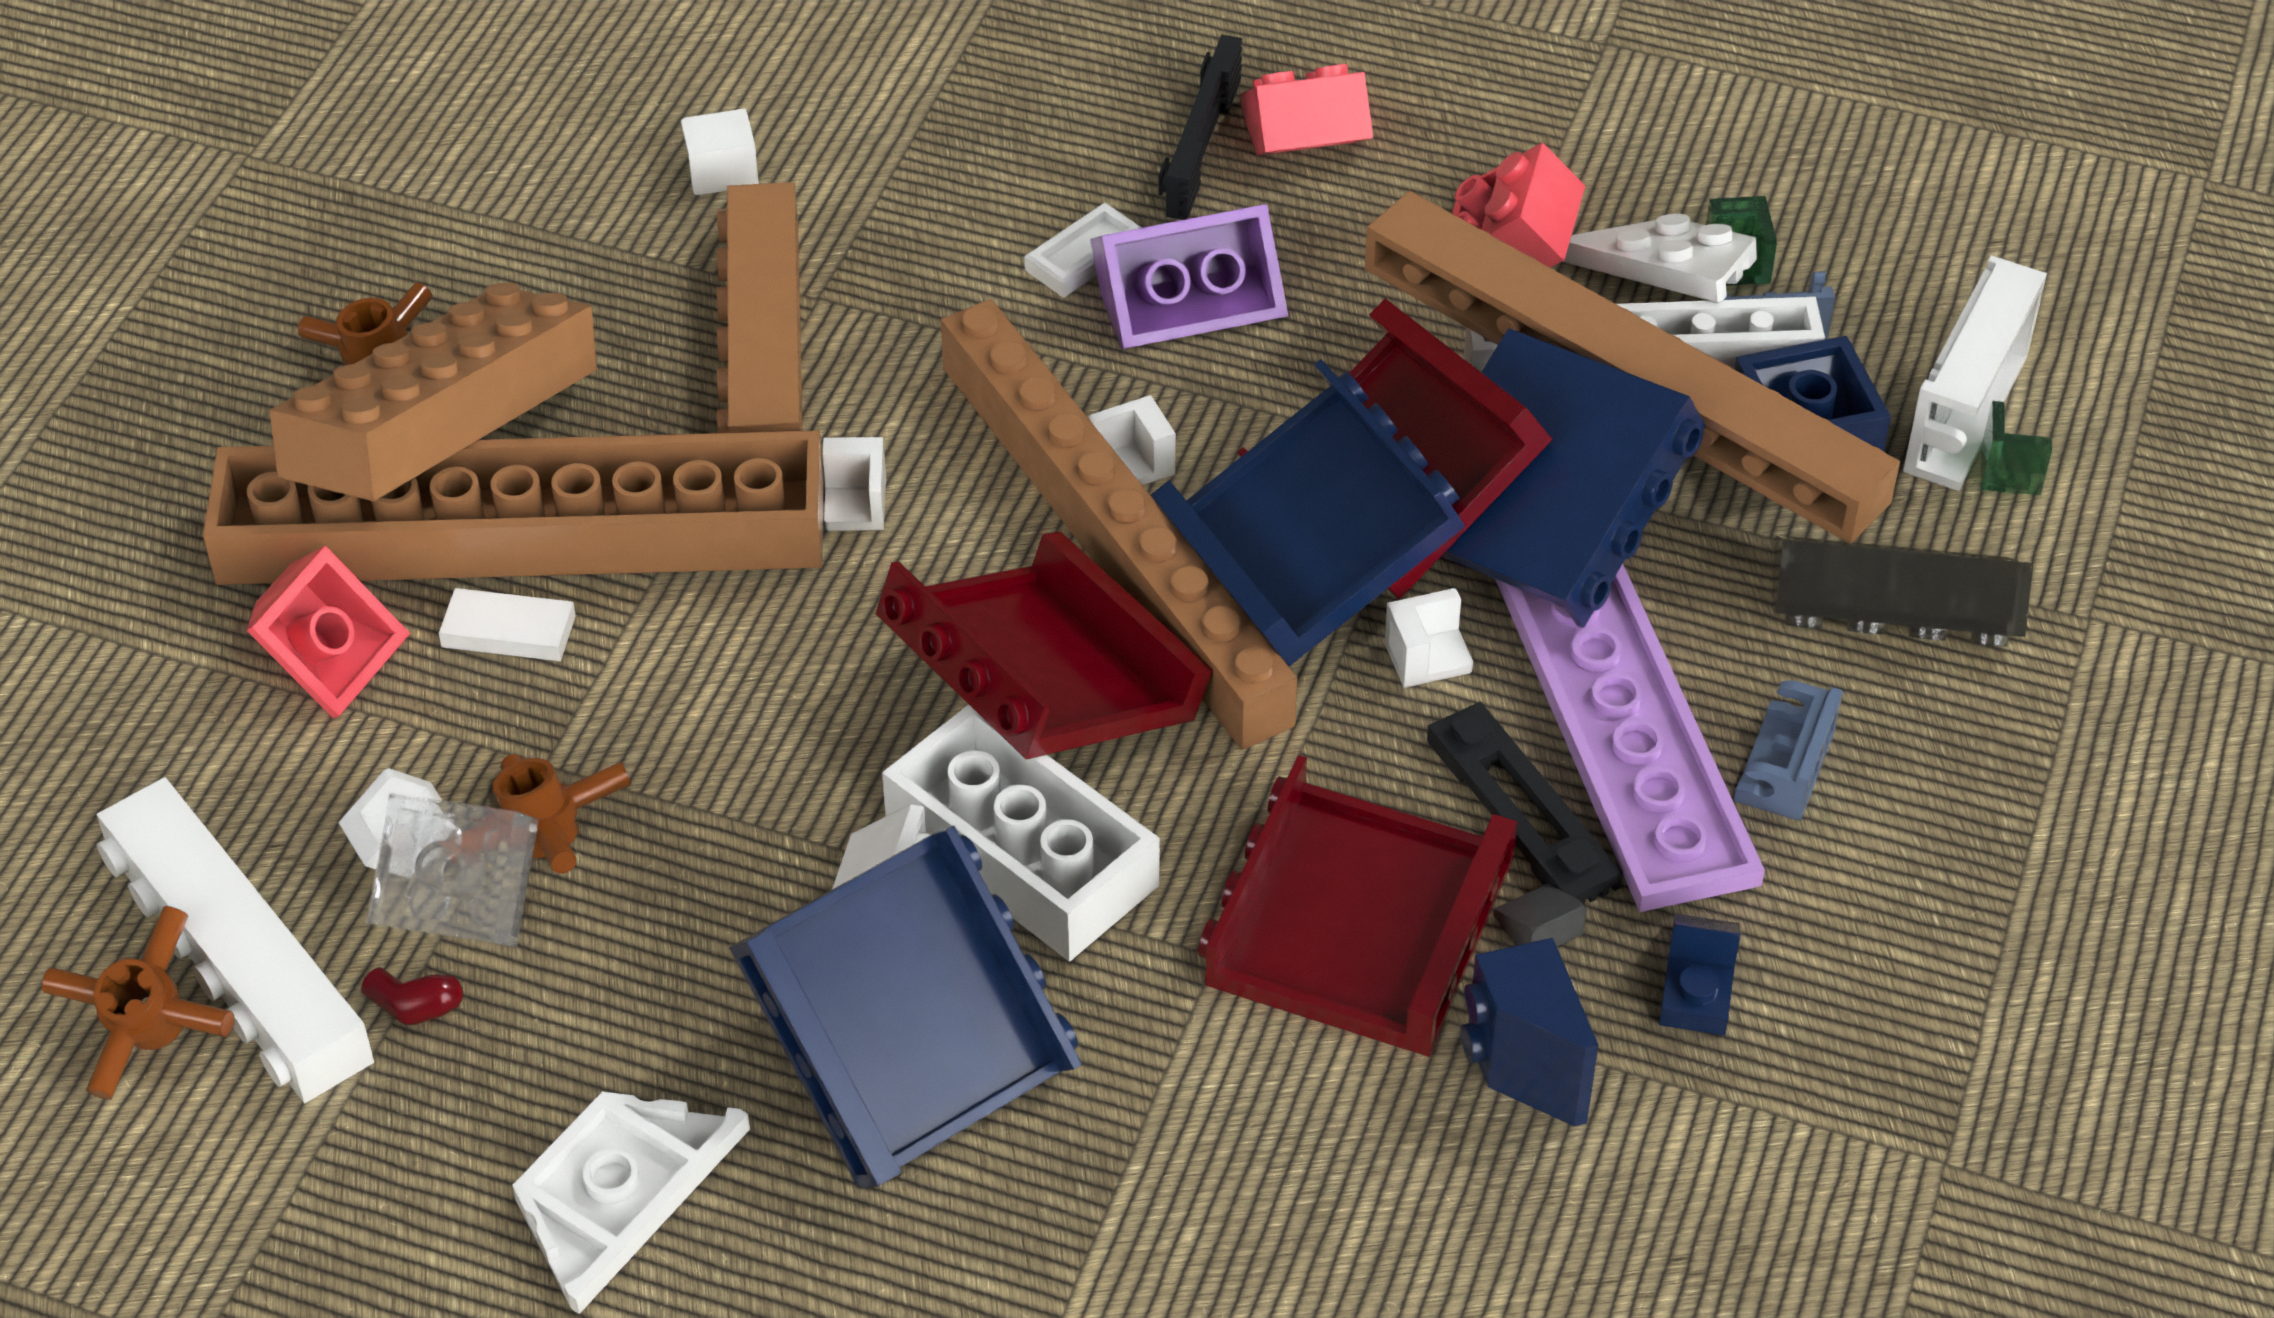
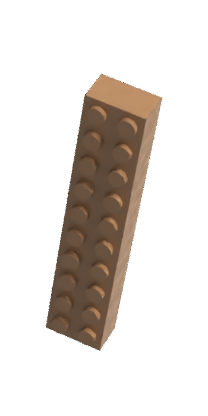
[203,430,824,585]

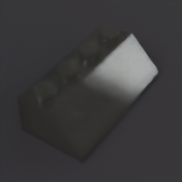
[1772,535,2033,647]

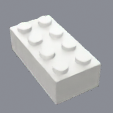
[882,704,1160,962]

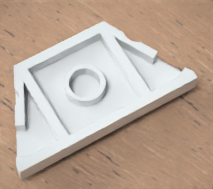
[1562,214,1757,303]
[512,1091,750,1314]

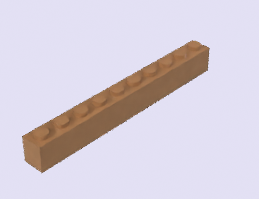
[1365,191,1900,544]
[941,299,1297,750]

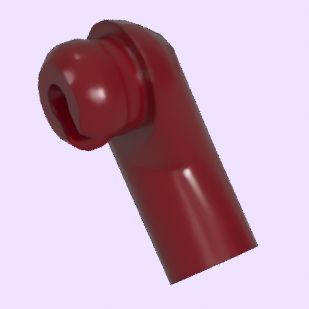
[361,967,463,1025]

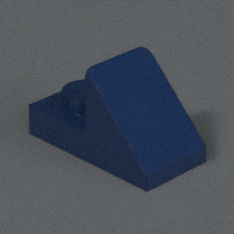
[1659,913,1741,1036]

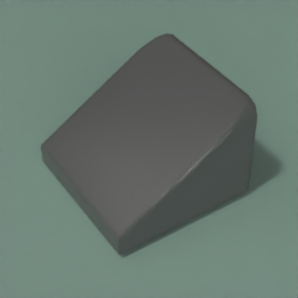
[1493,883,1587,946]

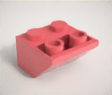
[1239,64,1373,156]
[1452,142,1585,268]

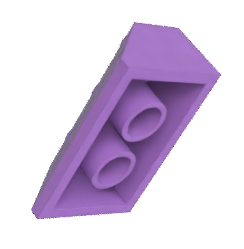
[1090,204,1288,349]

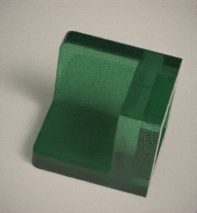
[1706,196,1777,286]
[1981,401,2052,496]

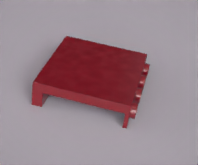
[1237,298,1553,600]
[875,531,1213,760]
[1198,755,1517,1057]

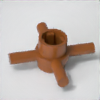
[298,283,432,366]
[443,754,631,874]
[42,906,234,1100]

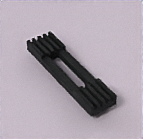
[1158,34,1242,220]
[1427,701,1622,905]

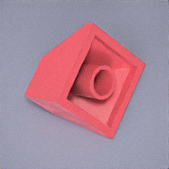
[246,545,410,719]

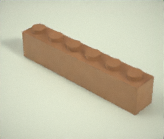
[717,182,803,433]

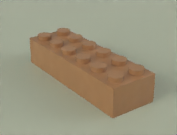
[269,283,597,501]

